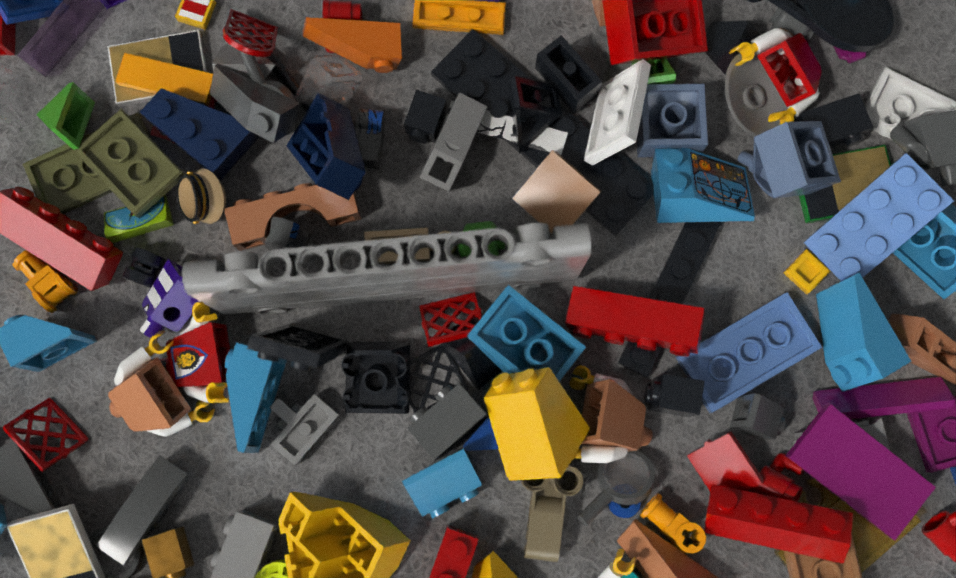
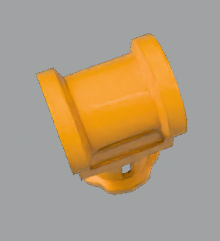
[12,250,78,314]
[639,493,706,554]

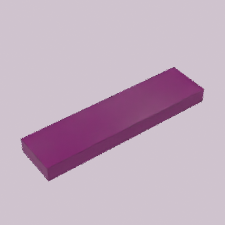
[812,377,955,419]

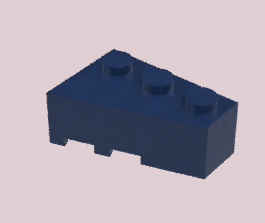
[140,88,260,181]
[286,92,366,200]

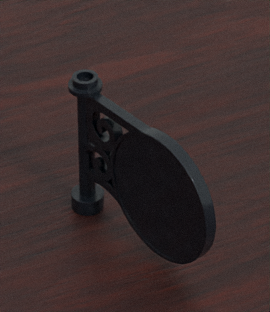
[747,0,894,52]

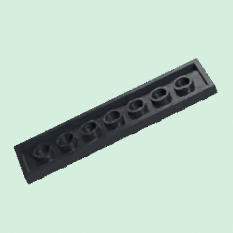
[431,29,654,236]

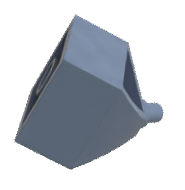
[738,121,841,199]

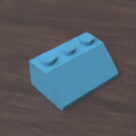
[893,203,956,299]

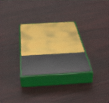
[799,145,891,224]

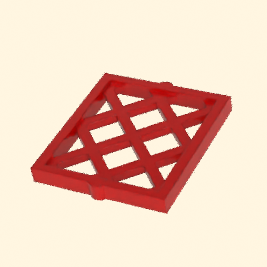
[419,292,482,347]
[2,397,89,472]

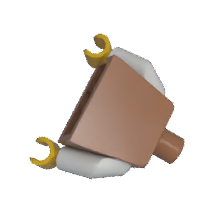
[108,331,215,437]
[569,365,653,463]

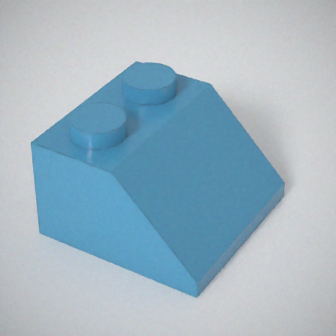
[0,314,97,372]
[402,449,482,519]

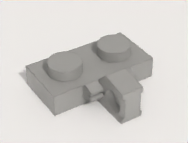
[269,394,340,466]

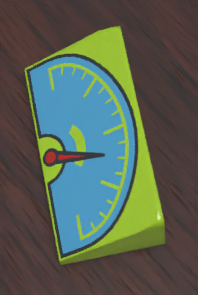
[104,195,174,243]

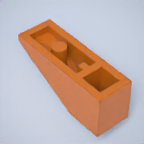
[303,17,402,73]

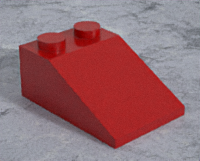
[602,0,708,65]

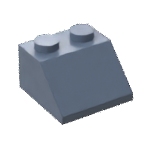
[637,84,708,158]

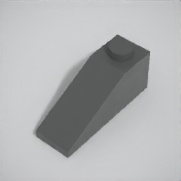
[210,64,300,143]
[0,440,64,515]

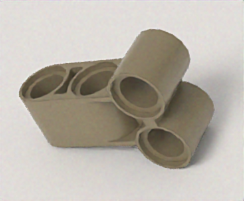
[520,465,583,562]

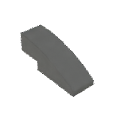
[96,456,188,567]

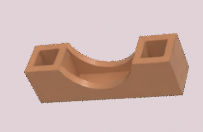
[224,183,361,251]

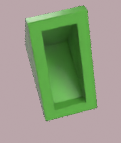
[37,82,95,150]

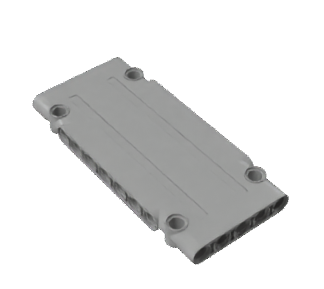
[182,223,591,315]

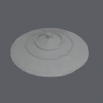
[725,53,788,137]

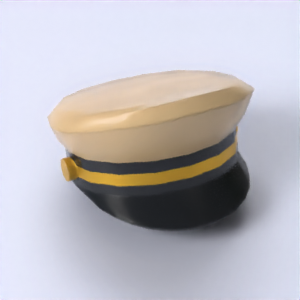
[177,168,226,224]

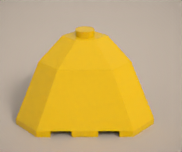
[278,491,411,578]

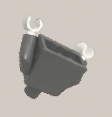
[877,106,956,186]

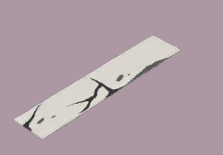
[444,101,568,155]

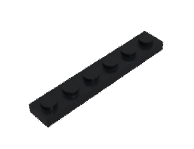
[617,222,721,378]

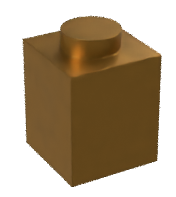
[142,527,195,578]

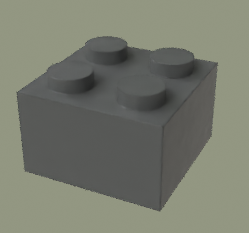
[407,383,486,460]

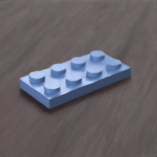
[804,153,954,281]
[675,292,822,413]

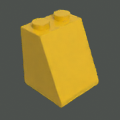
[484,367,590,481]

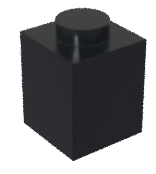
[404,90,447,144]

